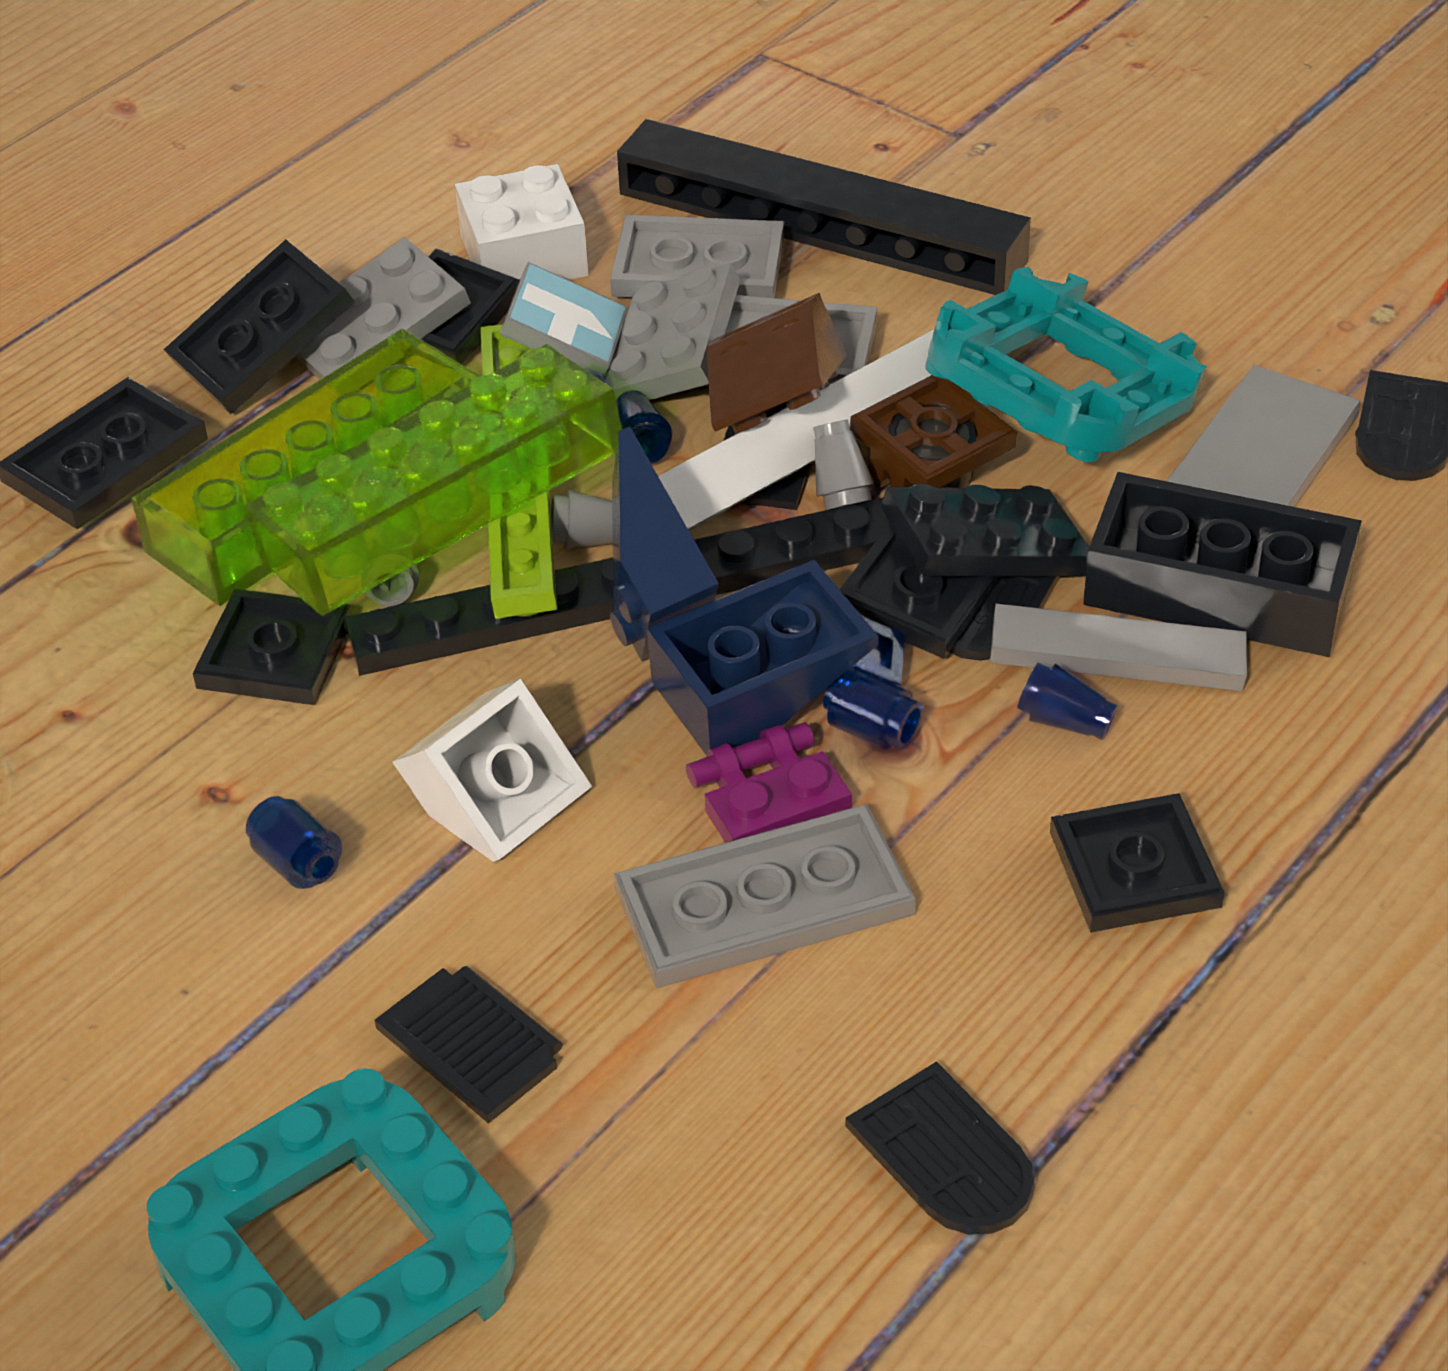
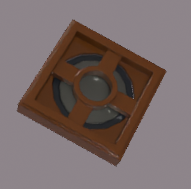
[850,375,1017,489]

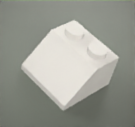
[393,679,592,862]

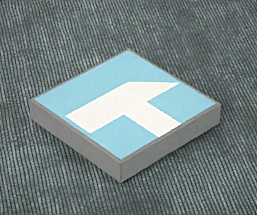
[499,262,628,380]

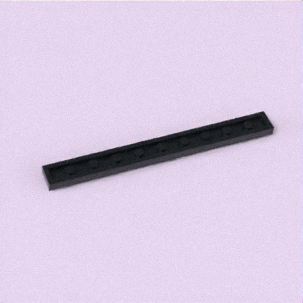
[344,497,890,676]

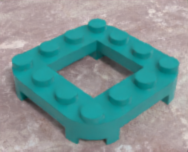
[925,267,1207,462]
[147,1068,516,1371]

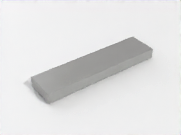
[990,604,1247,691]

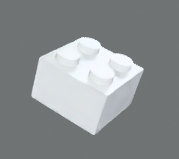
[455,164,588,280]

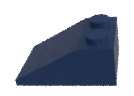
[610,427,719,662]
[647,560,878,756]

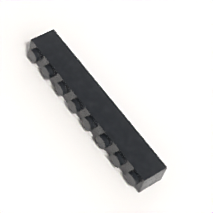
[617,119,1031,295]

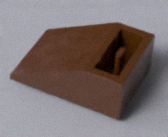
[707,293,847,433]

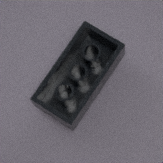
[1083,472,1362,657]

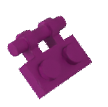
[686,722,852,843]

